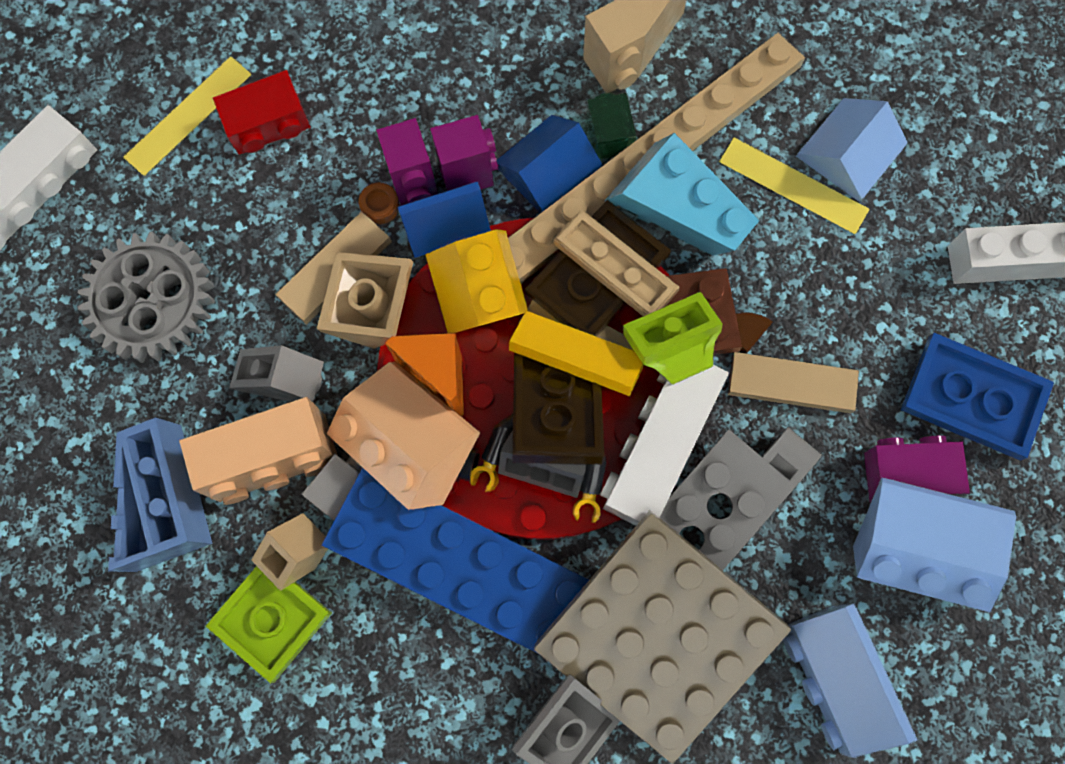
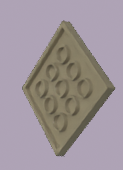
[534,510,791,764]

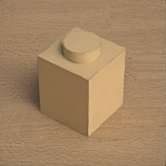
[251,513,328,591]

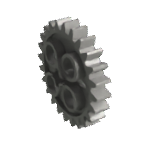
[77,232,215,363]

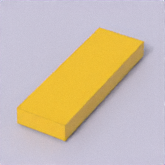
[509,311,644,396]

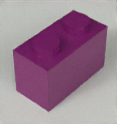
[430,115,498,191]
[376,118,438,206]
[864,436,970,503]

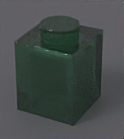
[586,93,636,159]

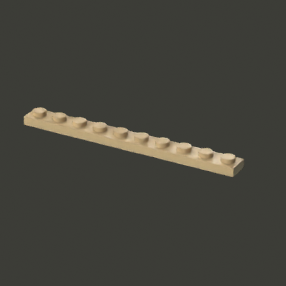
[508,33,805,284]

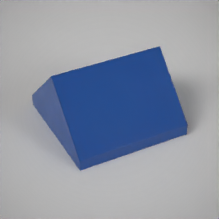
[497,115,603,213]
[398,181,491,258]

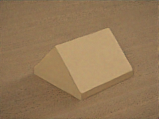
[317,252,413,349]

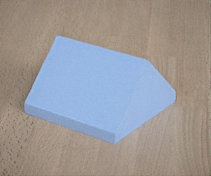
[796,98,908,202]

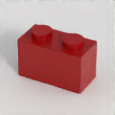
[212,70,311,155]

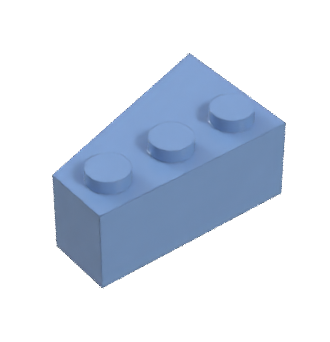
[108,417,213,572]

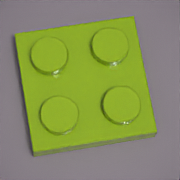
[206,566,332,683]

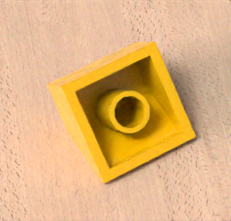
[425,229,528,334]

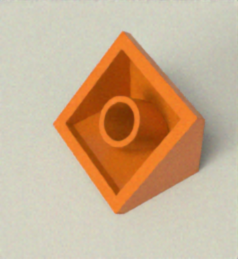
[385,333,464,416]

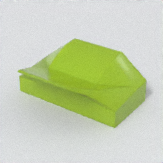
[623,292,723,385]

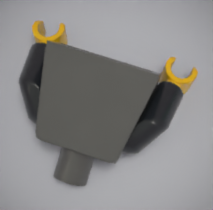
[470,413,606,523]

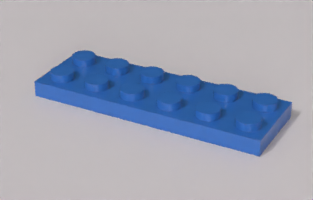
[322,467,589,654]

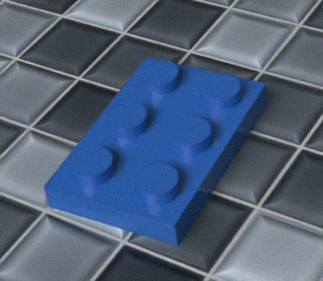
[900,333,1054,461]

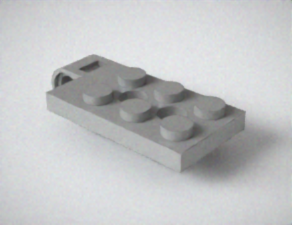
[660,427,822,570]

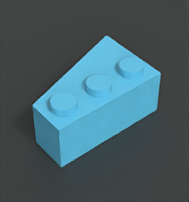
[604,133,759,256]

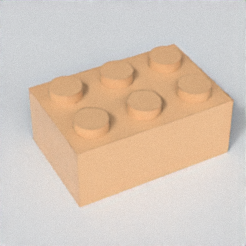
[179,397,338,505]

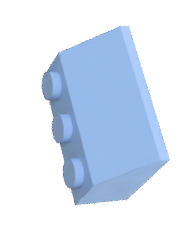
[853,477,1016,612]
[783,603,917,758]

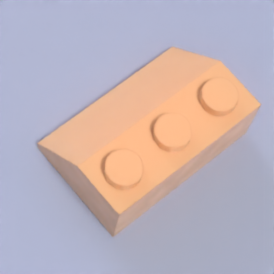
[326,362,480,510]

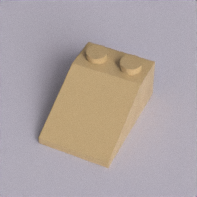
[583,0,686,94]

